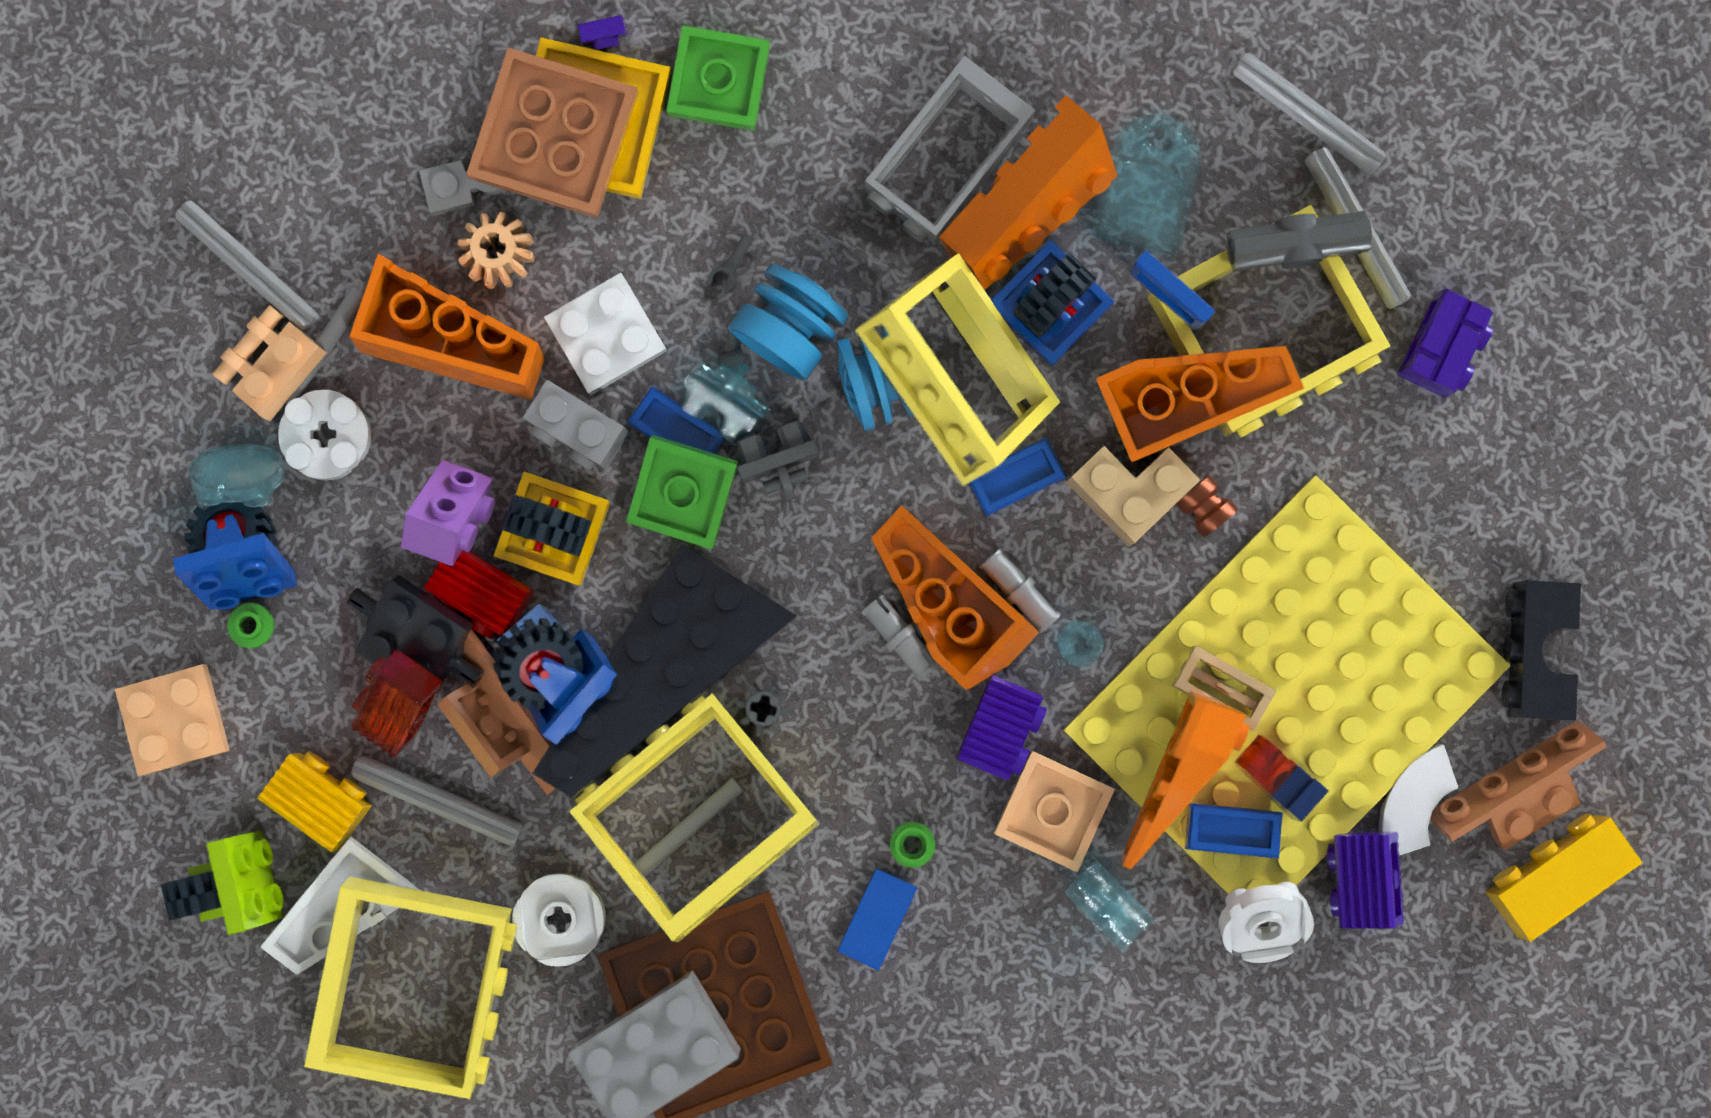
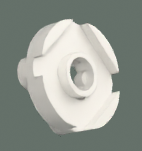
[278,390,371,480]
[512,873,606,966]
[1218,882,1314,963]

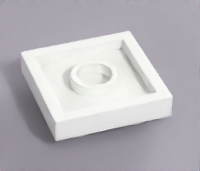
[544,273,667,396]

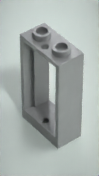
[865,56,1035,245]

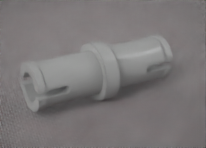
[979,547,1061,634]
[861,594,940,682]

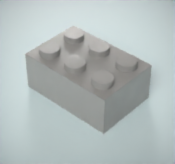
[568,970,741,1118]

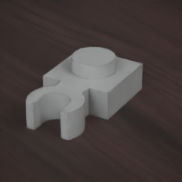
[419,160,503,216]

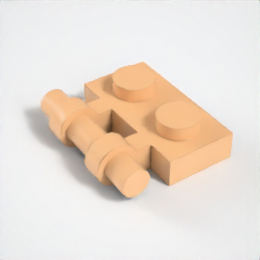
[213,305,327,421]

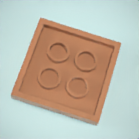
[466,48,639,219]

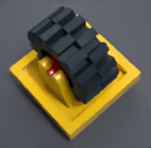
[494,471,611,586]

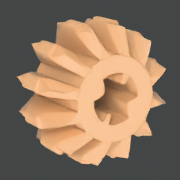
[457,212,535,289]

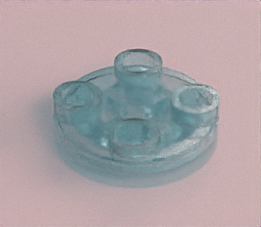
[189,443,285,507]

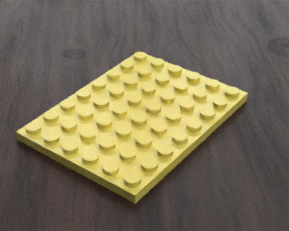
[1063,475,1511,894]

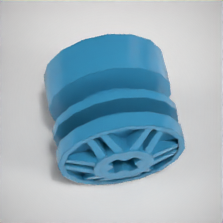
[728,264,848,381]
[836,318,916,432]

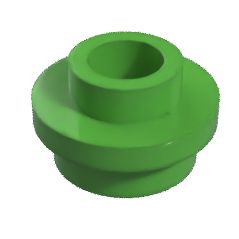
[227,603,274,648]
[890,822,935,868]

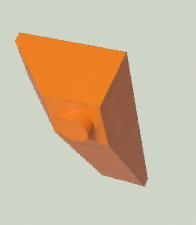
[1096,346,1304,462]
[871,505,1039,690]
[1121,691,1249,869]

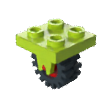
[160,830,284,935]

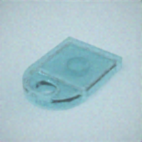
[1090,114,1201,257]

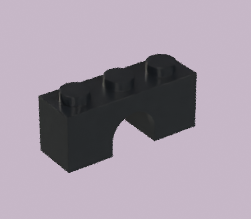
[1502,580,1581,721]

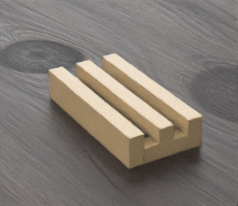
[1172,646,1276,731]

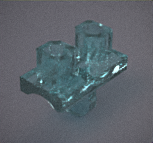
[682,363,770,443]
[1063,859,1155,952]

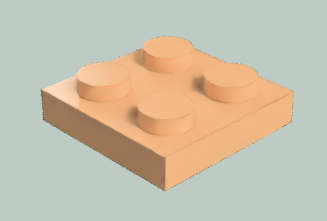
[115,664,230,776]
[993,751,1115,873]

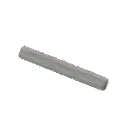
[1233,53,1386,174]
[1305,147,1411,309]
[175,200,319,332]
[351,756,522,845]

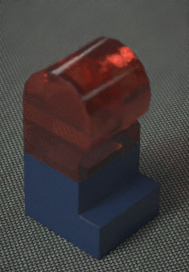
[1234,734,1329,822]

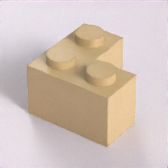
[1066,446,1200,547]

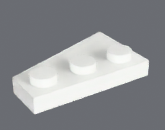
[261,836,419,975]

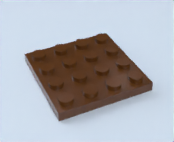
[597,890,833,1118]

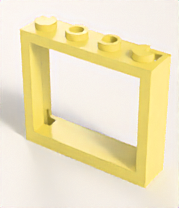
[1147,205,1390,438]
[856,253,1060,486]
[569,693,819,942]
[304,877,517,1099]

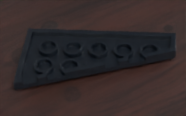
[532,544,797,799]

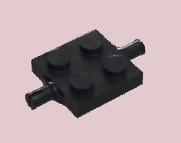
[347,575,484,701]

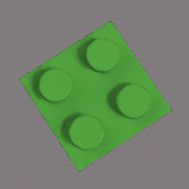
[666,25,770,131]
[626,435,739,549]

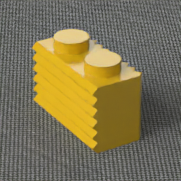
[257,751,372,852]

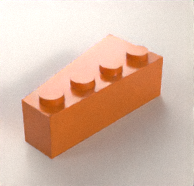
[939,95,1118,290]
[349,253,545,400]

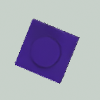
[578,15,628,51]

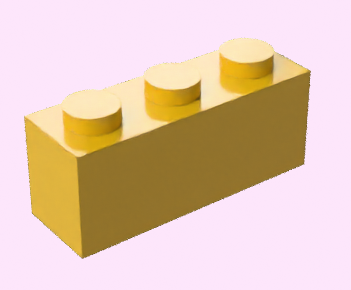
[1486,813,1643,942]

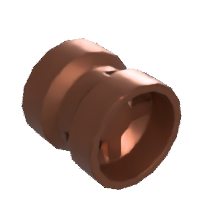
[1175,475,1239,538]

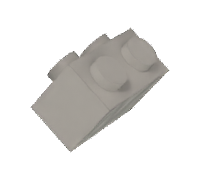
[523,380,630,471]

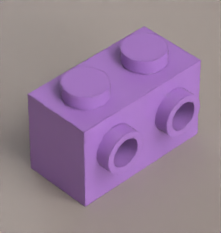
[401,460,495,566]

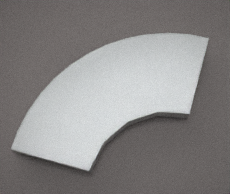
[1378,744,1458,855]

